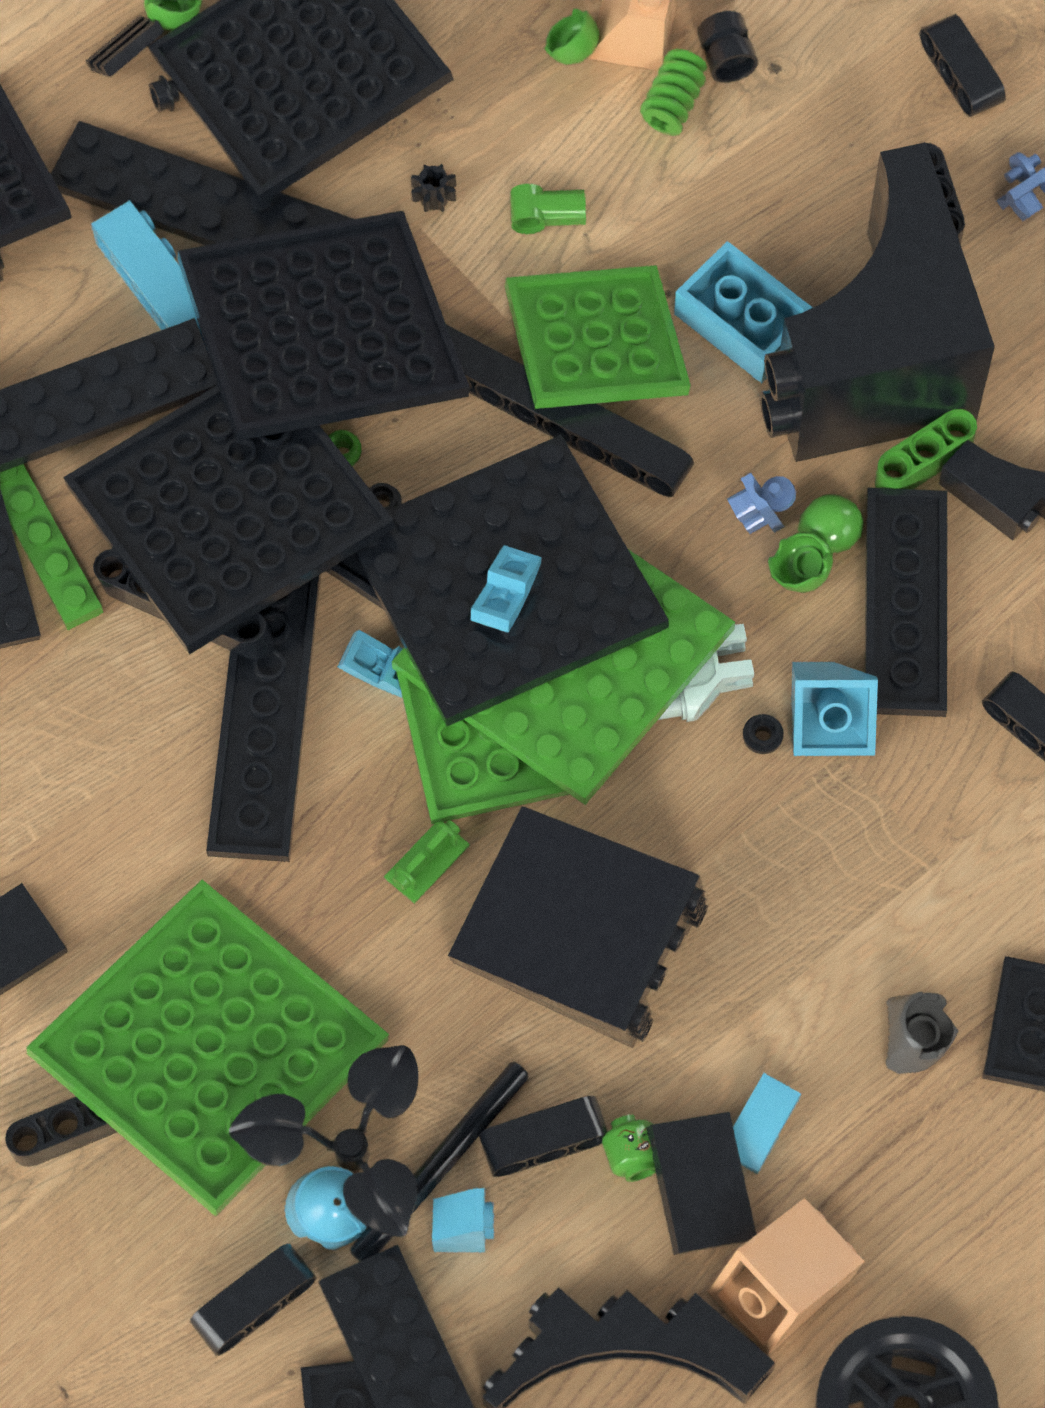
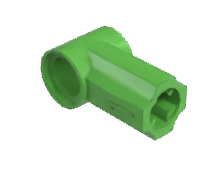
[510,183,586,234]

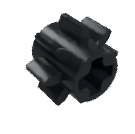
[411,164,457,212]

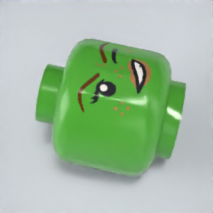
[602,1114,656,1182]

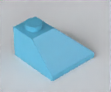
[791,662,878,756]

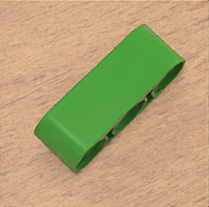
[875,409,977,489]

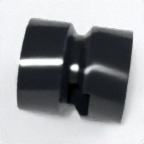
[697,11,758,83]

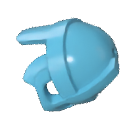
[285,1167,367,1250]

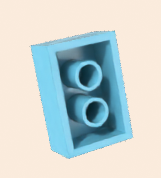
[674,241,813,383]

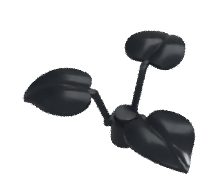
[229,1045,419,1237]

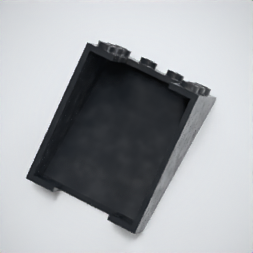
[448,806,708,1048]

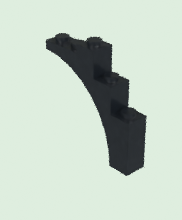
[939,440,1045,541]
[483,1287,775,1408]

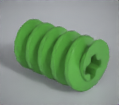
[640,49,707,136]

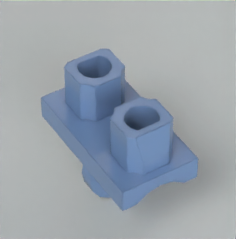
[996,152,1045,221]
[727,473,796,534]

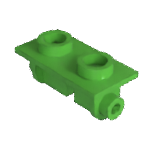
[384,820,470,904]

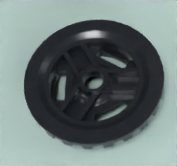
[815,1316,999,1408]

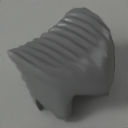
[885,992,958,1074]

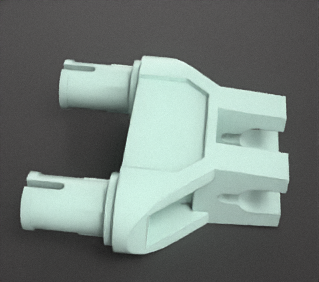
[658,624,754,722]

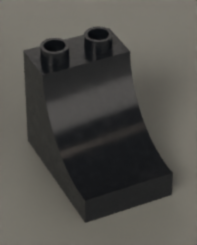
[760,142,995,462]

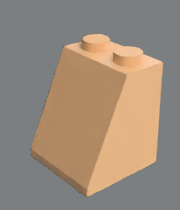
[589,0,677,71]
[708,1198,865,1356]

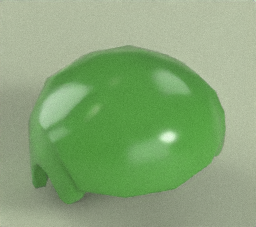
[144,0,202,31]
[545,8,600,65]
[798,494,864,553]
[768,532,833,593]

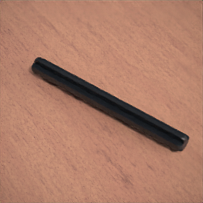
[350,1062,528,1262]

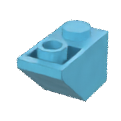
[432,1188,494,1252]

